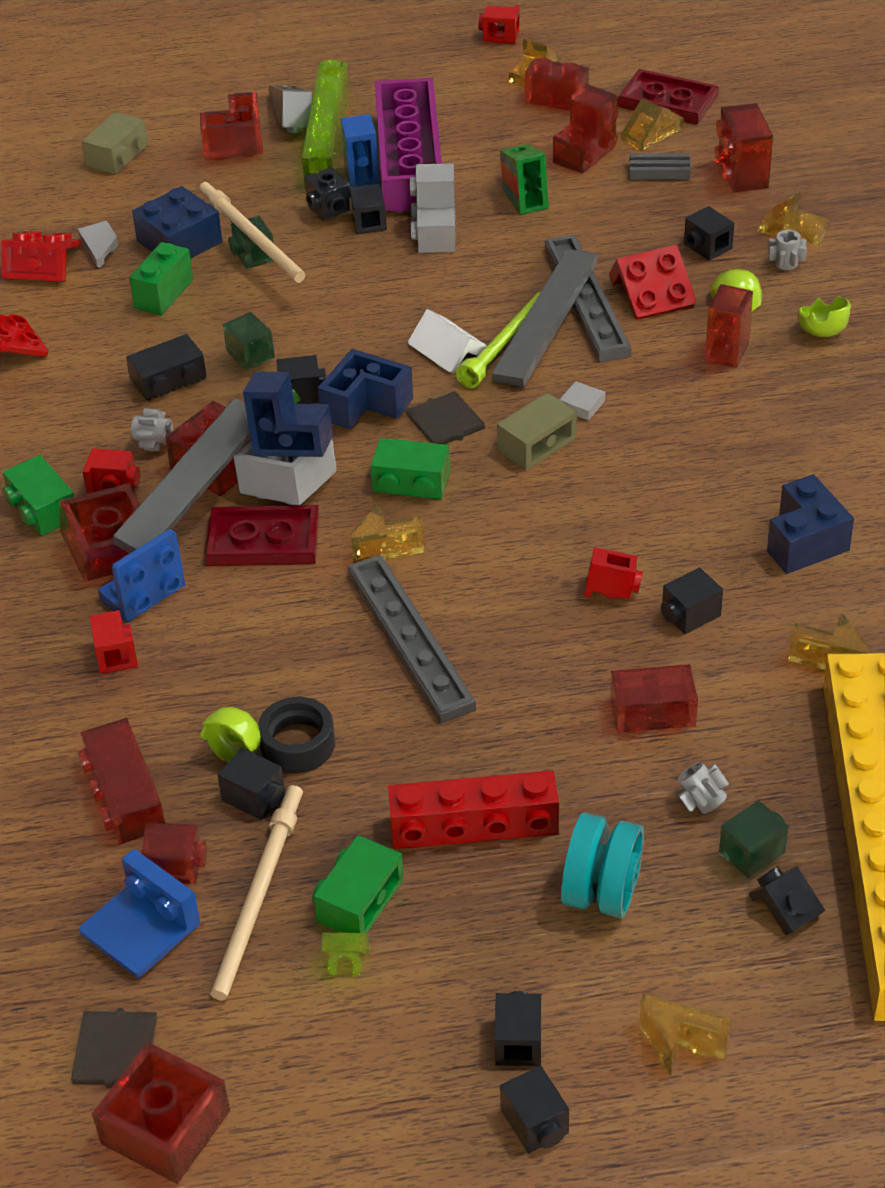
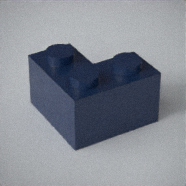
[318,349,413,429]
[243,372,333,457]
[767,474,854,574]

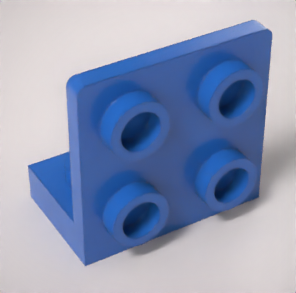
[98,529,186,622]
[79,849,201,978]

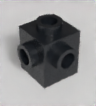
[305,167,351,220]

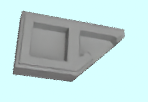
[78,221,118,268]

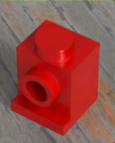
[478,5,520,44]
[82,448,141,498]
[584,547,643,599]
[89,610,138,674]

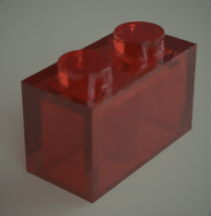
[525,58,589,112]
[705,284,753,368]
[610,664,698,733]

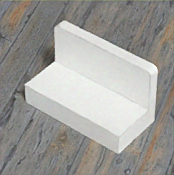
[408,309,487,374]

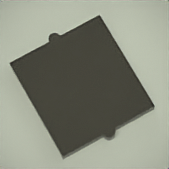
[406,391,485,444]
[71,1008,158,1089]

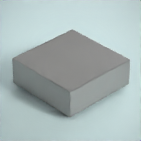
[559,381,606,420]

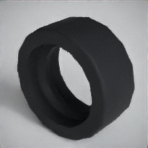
[258,696,335,773]

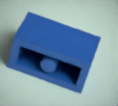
[340,114,380,187]

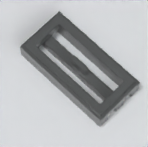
[629,153,691,180]

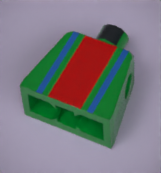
[500,144,549,215]

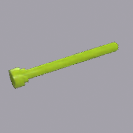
[456,292,541,388]

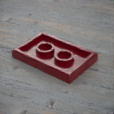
[617,69,719,124]
[205,505,319,566]

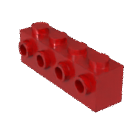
[388,770,559,849]

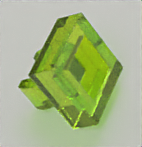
[321,932,370,976]

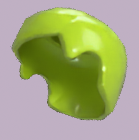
[710,268,763,315]
[797,296,851,337]
[200,707,261,762]

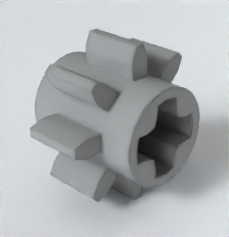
[768,230,807,270]
[131,408,173,452]
[676,762,729,814]

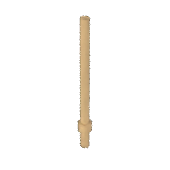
[199,182,306,283]
[210,785,303,1001]

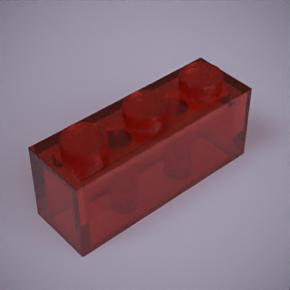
[77,717,167,845]

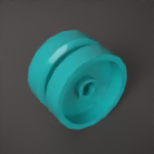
[561,812,644,919]

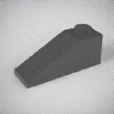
[269,85,312,133]

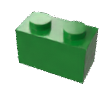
[129,242,194,316]
[371,438,450,500]
[2,455,79,536]
[312,835,404,941]

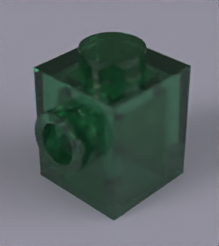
[228,215,274,269]
[223,312,275,370]
[719,800,789,878]

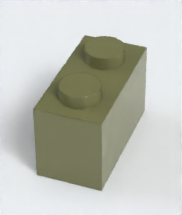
[82,112,148,175]
[497,392,577,471]

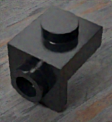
[749,866,826,935]

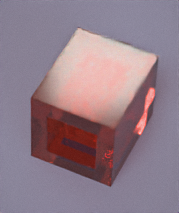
[141,824,207,884]

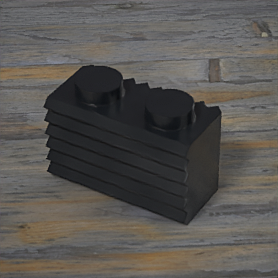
[126,334,207,401]

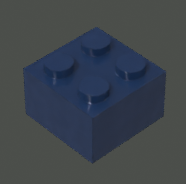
[132,186,223,259]

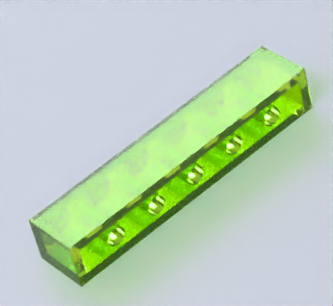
[302,60,350,189]

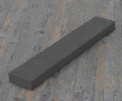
[545,235,631,363]
[492,249,598,387]
[113,398,250,553]
[347,554,476,724]

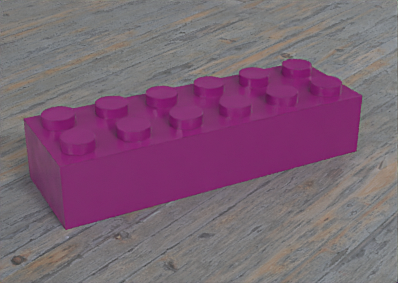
[375,78,442,212]

